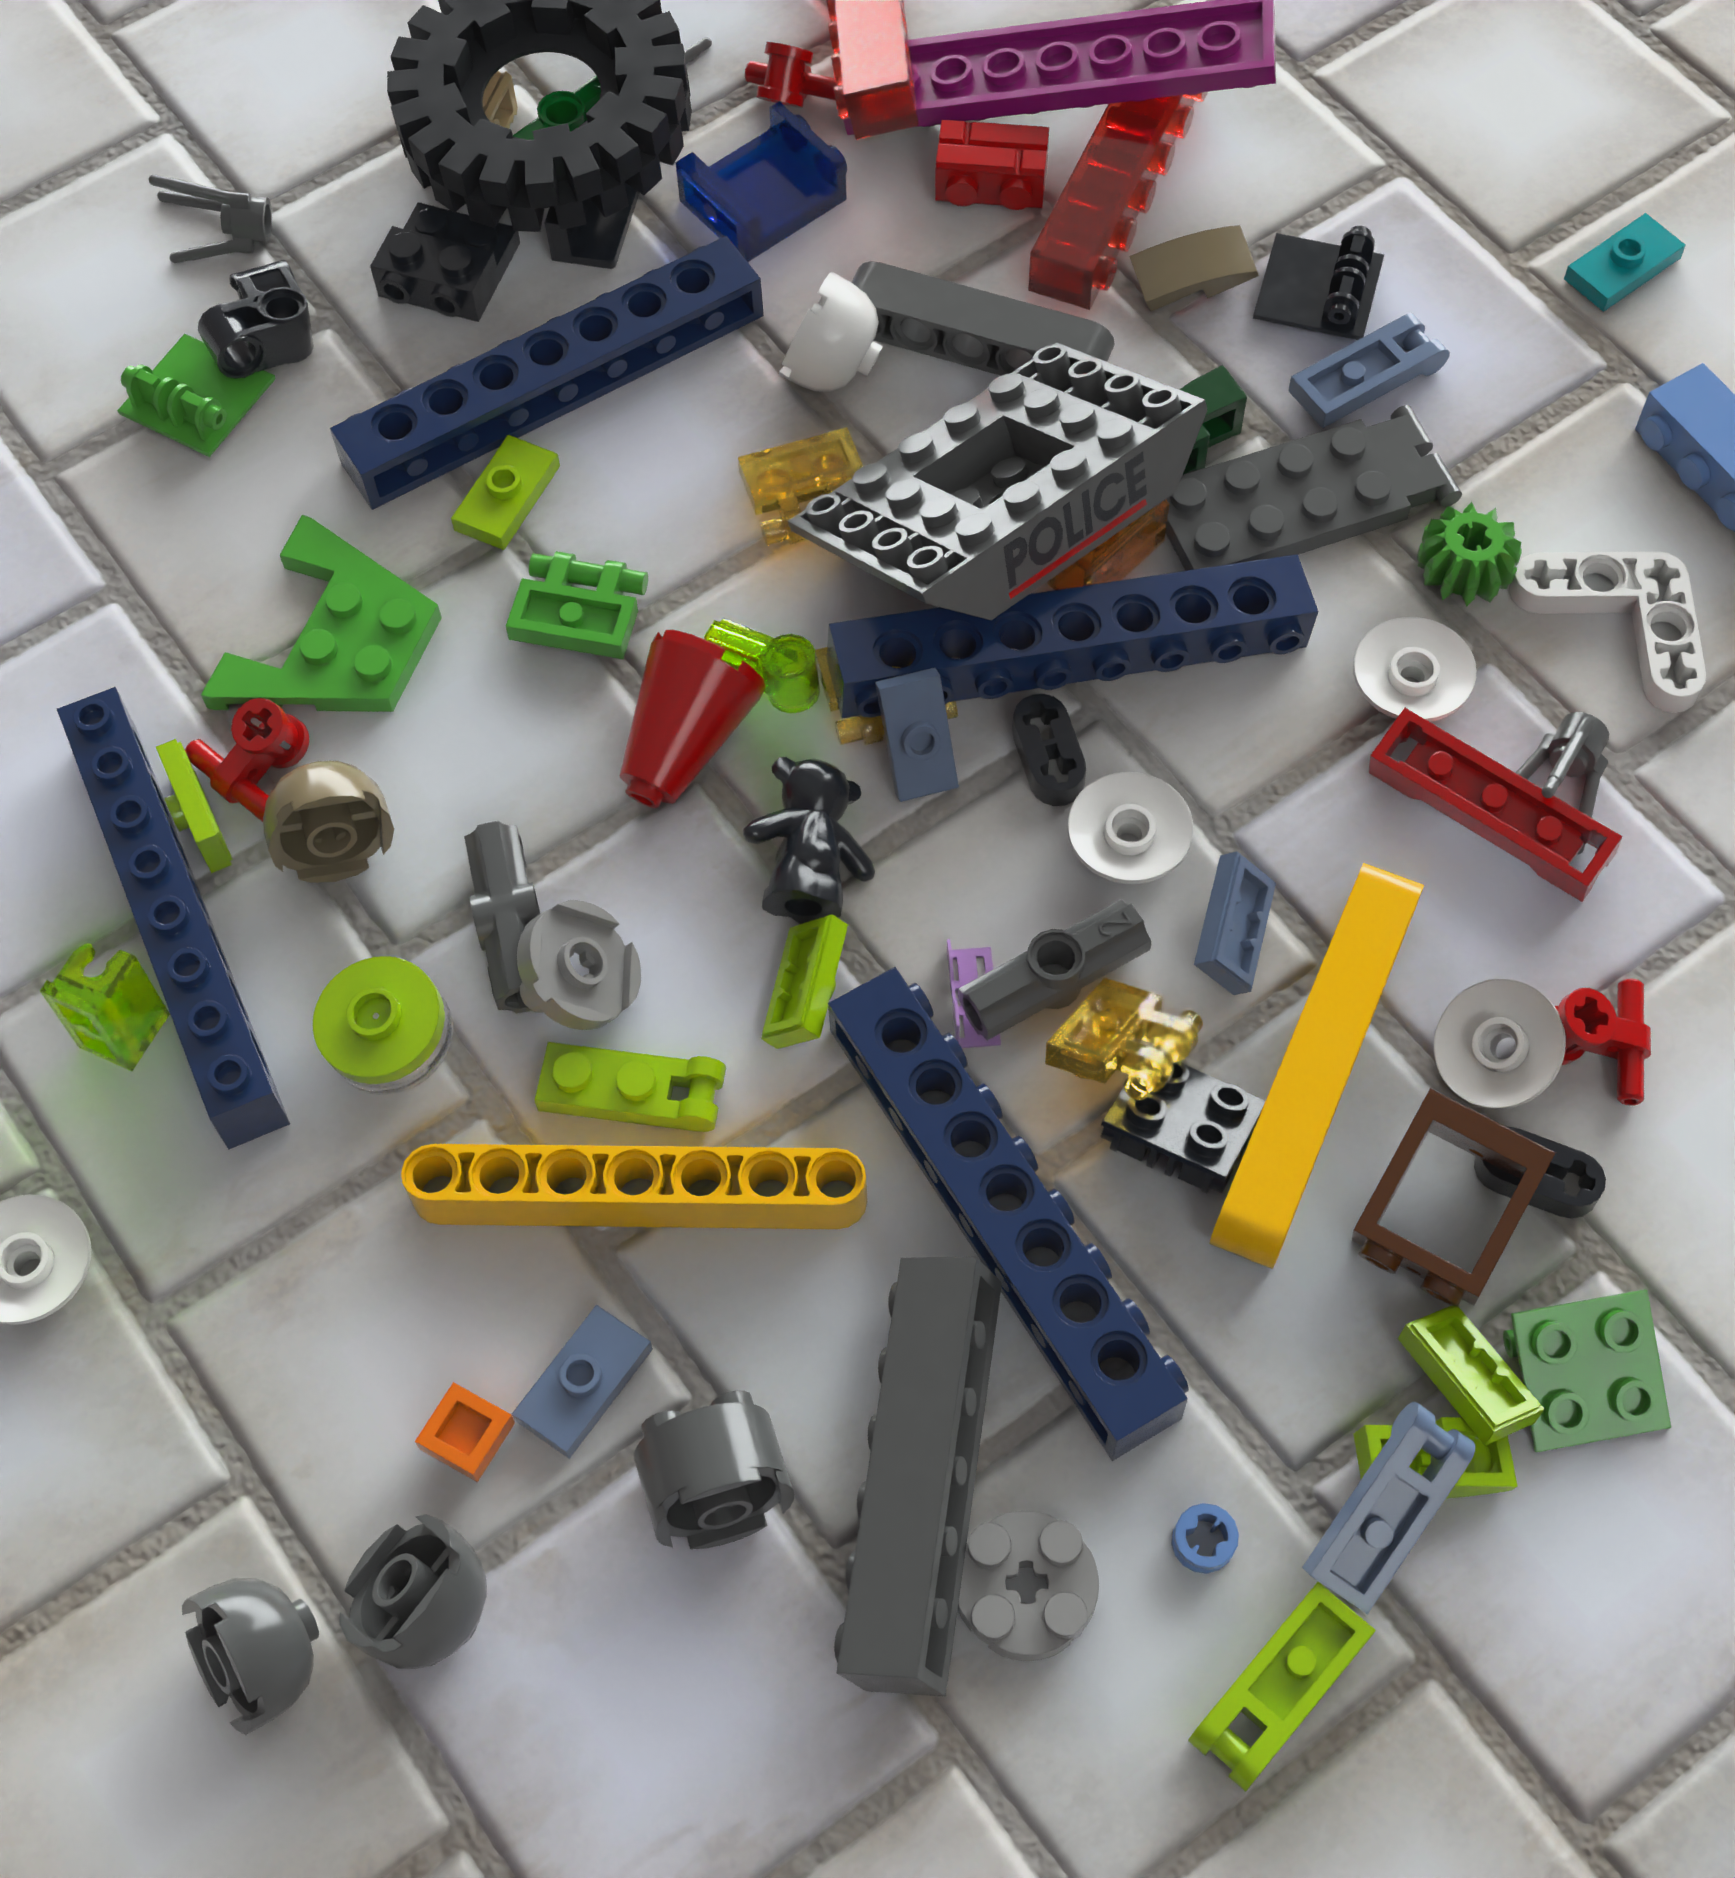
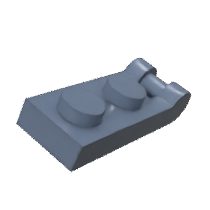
[1288,313,1450,428]
[1302,1402,1475,1615]

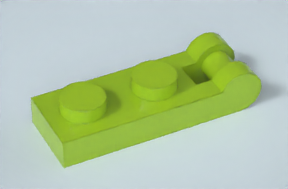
[534,1042,726,1132]
[1188,1582,1376,1792]

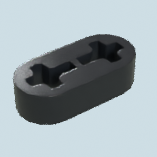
[1012,694,1086,806]
[1474,1126,1606,1219]

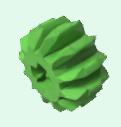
[1417,502,1522,607]

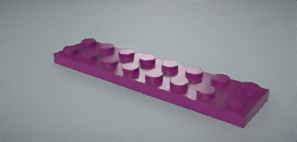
[843,0,1276,135]

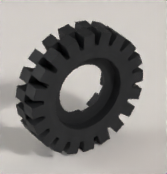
[387,0,692,232]

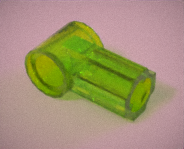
[704,618,820,713]

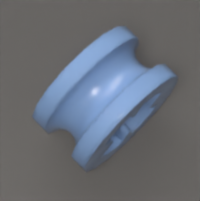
[1171,1503,1239,1574]

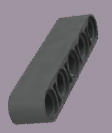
[851,261,1115,376]

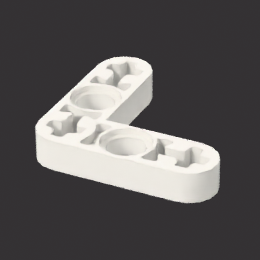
[1509,552,1706,713]

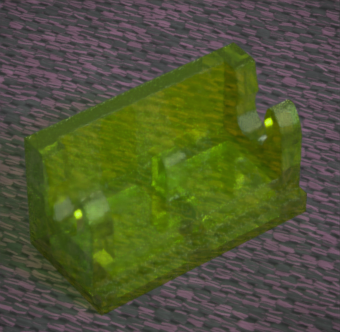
[40,943,170,1071]

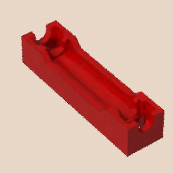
[1369,707,1623,902]

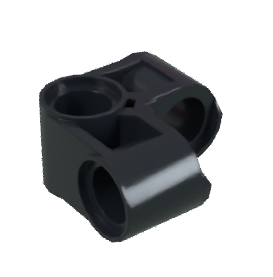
[198,260,314,379]

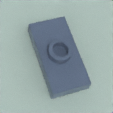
[875,668,959,802]
[1194,851,1276,995]
[512,1305,653,1459]

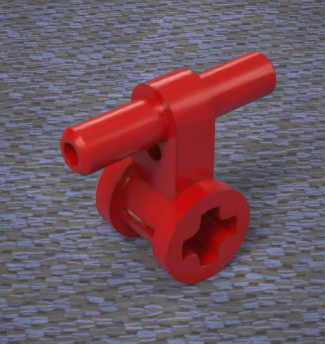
[745,42,847,108]
[185,698,309,822]
[1555,978,1651,1106]

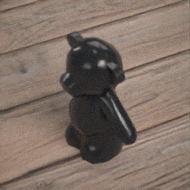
[743,757,875,924]

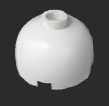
[779,272,883,392]

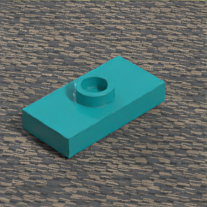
[1564,213,1686,312]

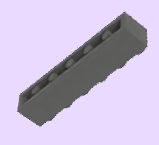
[834,1257,1002,1697]

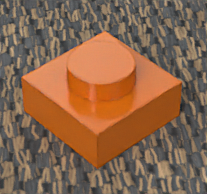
[415,1382,515,1482]

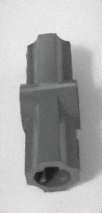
[464,821,540,1014]
[958,899,1151,1041]

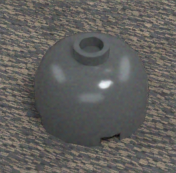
[339,1514,487,1669]
[182,1578,319,1735]

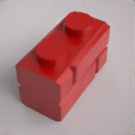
[935,120,1050,210]

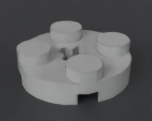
[517,900,641,1030]
[958,1511,1099,1661]

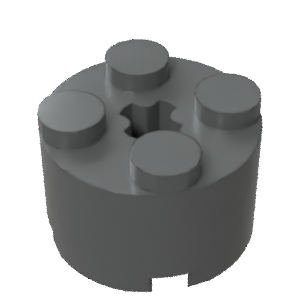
[634,1391,794,1549]

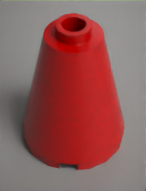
[619,629,766,808]

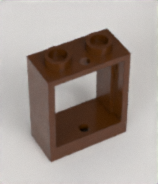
[1352,1088,1556,1307]

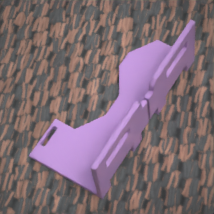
[947,939,1001,1048]

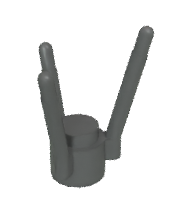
[149,175,272,263]
[1516,712,1609,855]

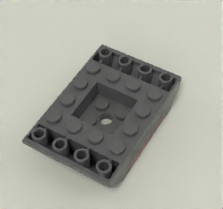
[788,343,1207,620]

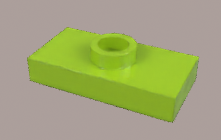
[451,435,560,550]
[156,739,233,873]
[761,914,848,1049]
[1397,1305,1544,1446]

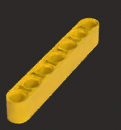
[1209,863,1424,1269]
[401,1144,868,1229]

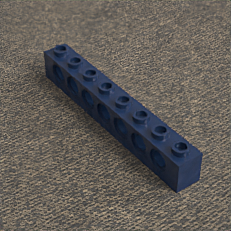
[330,235,764,510]
[827,554,1319,719]
[57,687,290,1150]
[828,967,1189,1461]

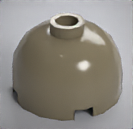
[263,761,395,883]

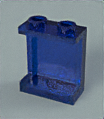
[675,101,848,262]

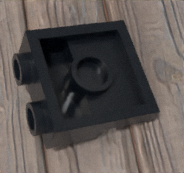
[370,202,520,322]

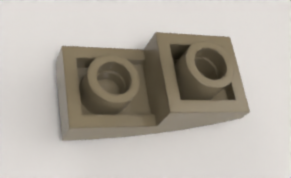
[1129,225,1259,312]

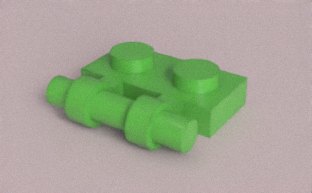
[506,551,648,659]

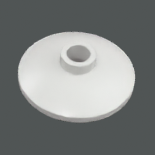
[1353,617,1477,722]
[1068,772,1194,884]
[1434,979,1566,1109]
[0,1194,91,1325]

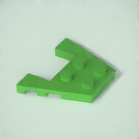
[201,515,442,712]

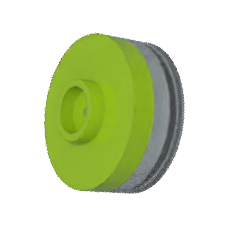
[313,956,453,1095]

